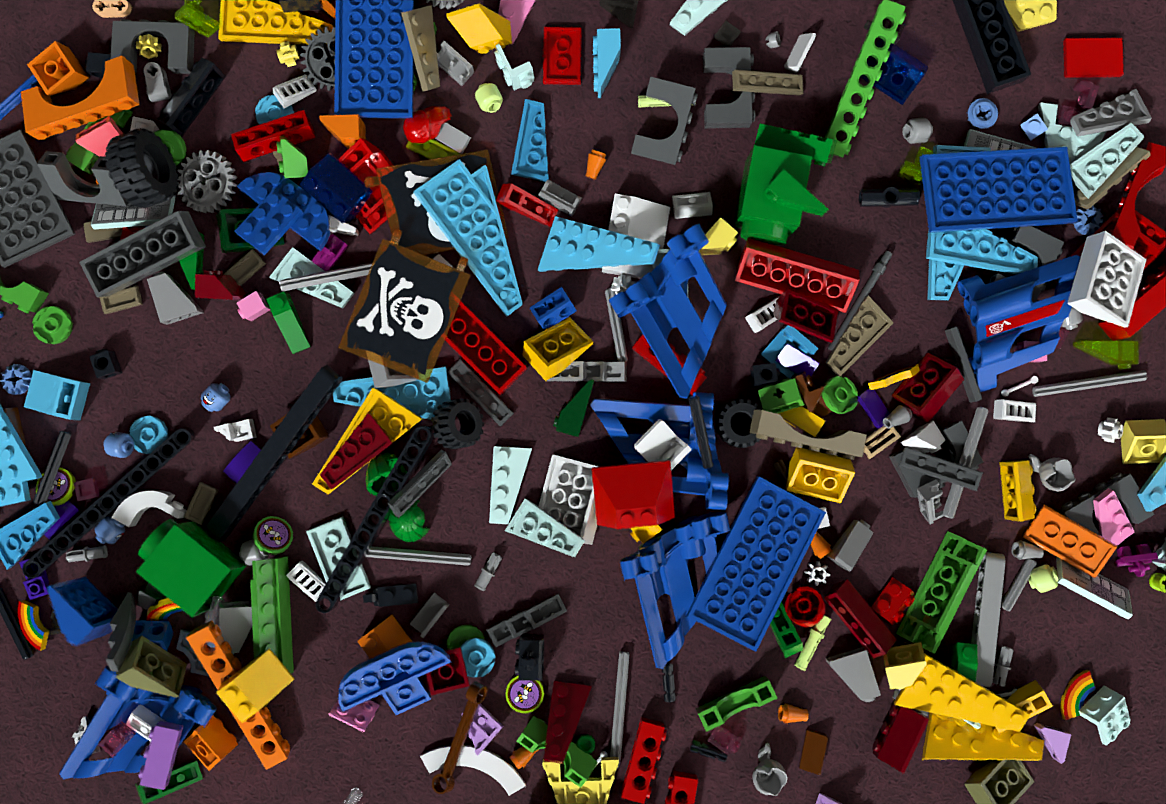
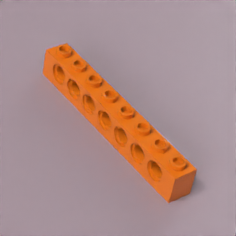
[186,620,290,770]

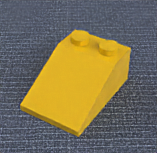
[447,3,512,54]
[523,317,593,381]
[216,648,294,723]

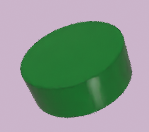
[576,734,595,754]

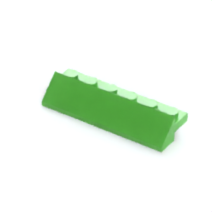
[896,531,987,654]
[250,556,294,674]

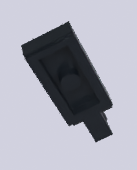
[363,583,418,607]

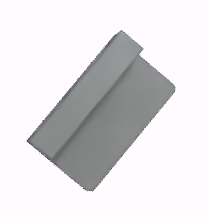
[410,593,450,638]

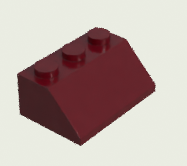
[773,289,838,343]
[891,353,964,423]
[872,704,929,774]

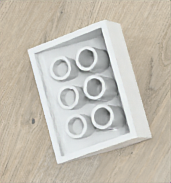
[602,193,670,279]
[1067,231,1146,327]
[538,454,598,545]

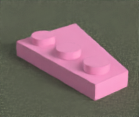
[498,0,536,44]
[1093,488,1134,545]

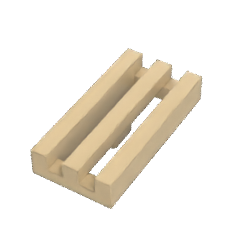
[864,426,901,459]

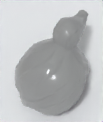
[1028,454,1076,491]
[752,743,787,796]

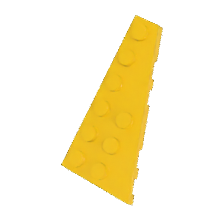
[218,0,334,46]
[312,387,423,494]
[894,653,1030,732]
[922,712,1044,761]

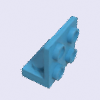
[761,325,819,378]

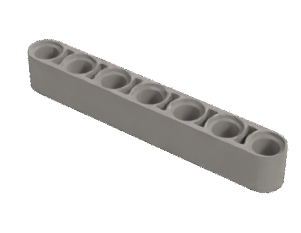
[971,552,1005,687]

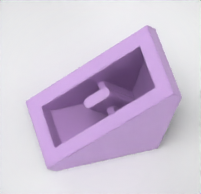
[1034,723,1071,764]

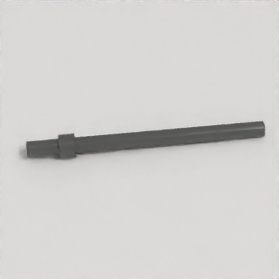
[828,251,893,351]

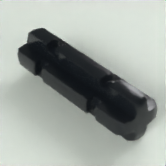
[662,663,676,702]
[690,740,728,762]

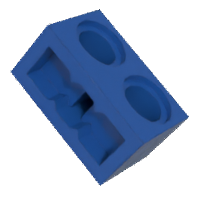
[530,287,577,330]
[132,620,173,651]

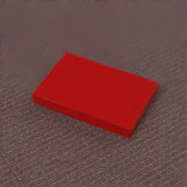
[543,27,582,85]
[1063,38,1124,78]

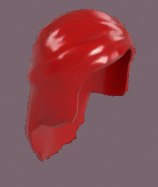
[403,106,452,143]

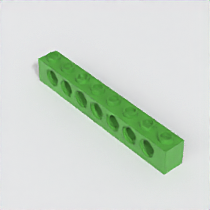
[825,0,906,158]

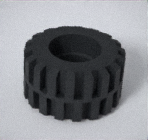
[431,398,484,449]
[716,399,763,448]

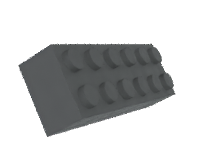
[79,211,206,297]

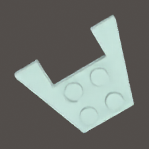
[1038,102,1106,164]

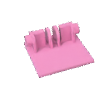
[329,699,380,732]

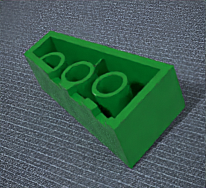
[754,123,837,166]

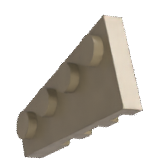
[401,5,440,92]
[1074,147,1151,209]
[825,295,893,376]

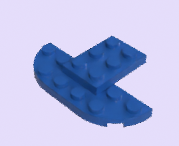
[235,172,330,255]
[338,642,451,715]

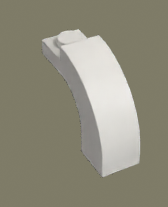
[112,490,187,527]

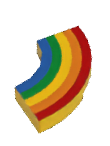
[868,364,920,390]
[147,598,184,621]
[18,600,49,651]
[1061,670,1096,720]

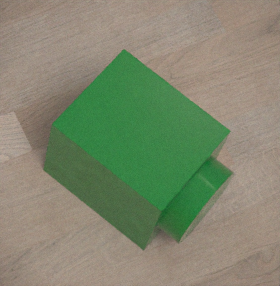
[733,145,812,246]
[136,519,247,617]

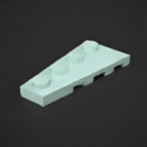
[670,0,728,36]
[1070,123,1144,199]
[269,247,355,308]
[489,446,532,524]
[505,499,585,557]

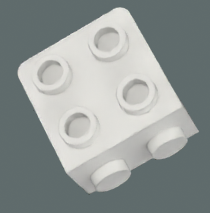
[634,419,692,470]

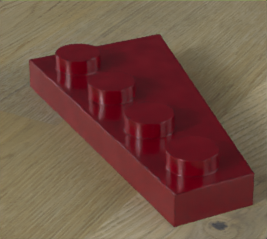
[320,412,394,490]
[543,681,592,764]

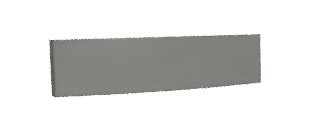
[547,361,627,382]

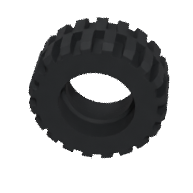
[105,128,179,208]

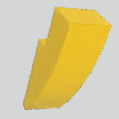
[778,394,825,438]

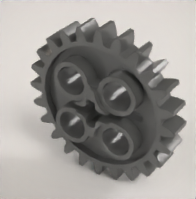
[300,27,335,91]

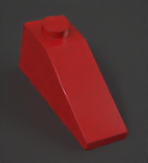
[496,183,558,227]

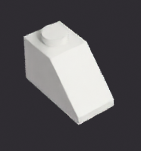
[901,421,945,454]

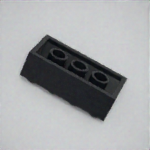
[157,58,226,137]

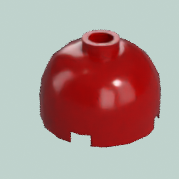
[785,587,826,627]

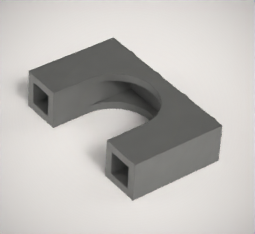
[111,19,195,74]
[703,47,755,128]
[631,77,698,165]
[37,151,129,206]
[988,226,1064,303]
[889,421,984,498]
[1057,472,1154,535]

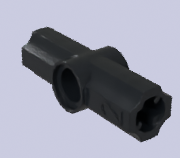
[859,187,920,208]

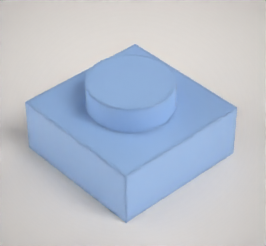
[1020,113,1048,141]

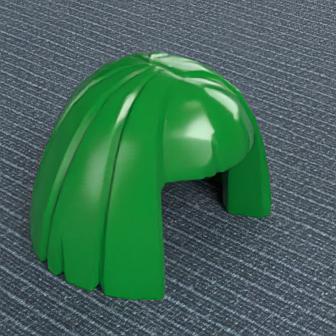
[366,452,410,496]
[388,499,430,542]

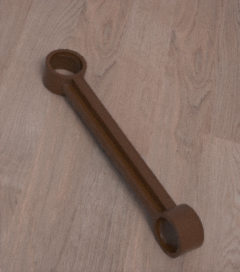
[432,681,488,794]

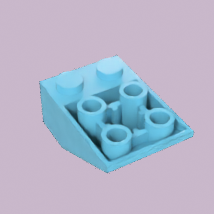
[593,28,621,98]
[24,370,90,420]

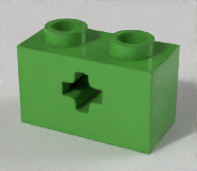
[758,378,805,414]

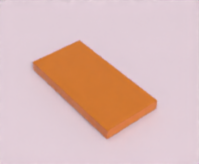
[1023,504,1117,578]

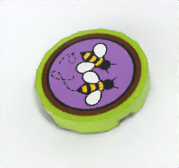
[35,468,76,506]
[505,675,544,713]

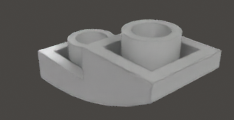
[435,122,471,154]

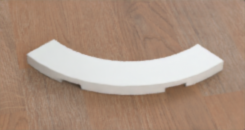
[420,745,526,795]

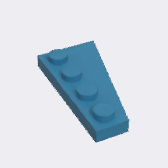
[511,99,549,182]
[0,501,60,569]

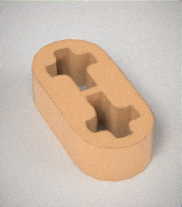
[93,0,132,17]

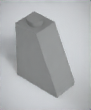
[147,272,203,325]
[826,520,873,571]
[218,601,252,654]
[825,647,881,702]

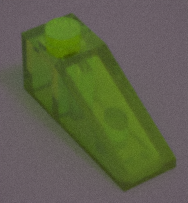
[1073,341,1139,369]

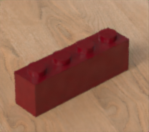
[824,579,897,658]

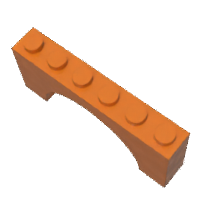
[21,55,140,140]

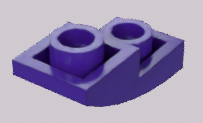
[223,441,261,484]
[44,501,79,541]
[19,558,49,600]

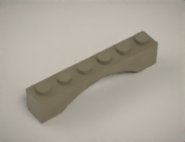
[749,410,867,460]

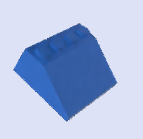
[47,577,118,646]

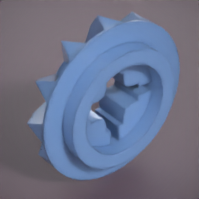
[967,98,998,129]
[1073,205,1104,236]
[0,364,32,395]

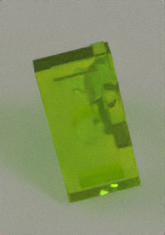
[175,0,220,38]
[897,146,933,187]

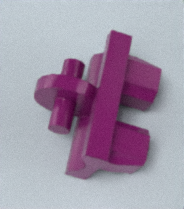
[312,234,348,271]
[1115,544,1158,577]

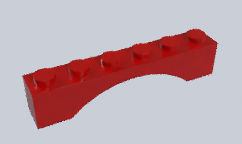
[1108,142,1166,250]

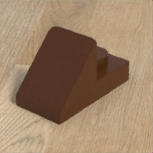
[795,371,827,413]

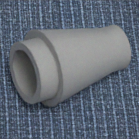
[883,405,912,429]
[1012,540,1044,560]

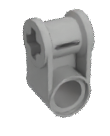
[144,62,171,102]

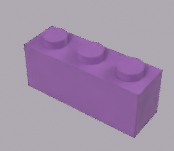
[139,721,184,790]

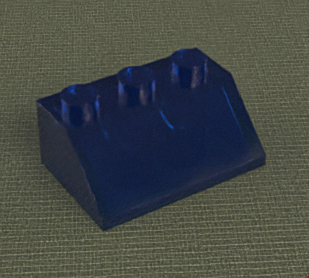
[860,38,929,105]
[300,153,373,223]

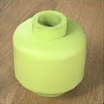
[475,83,503,113]
[1028,564,1058,593]

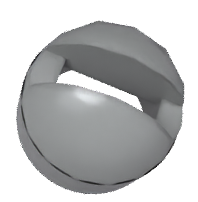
[766,31,781,48]

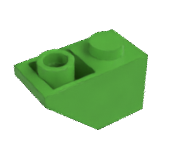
[276,136,308,178]

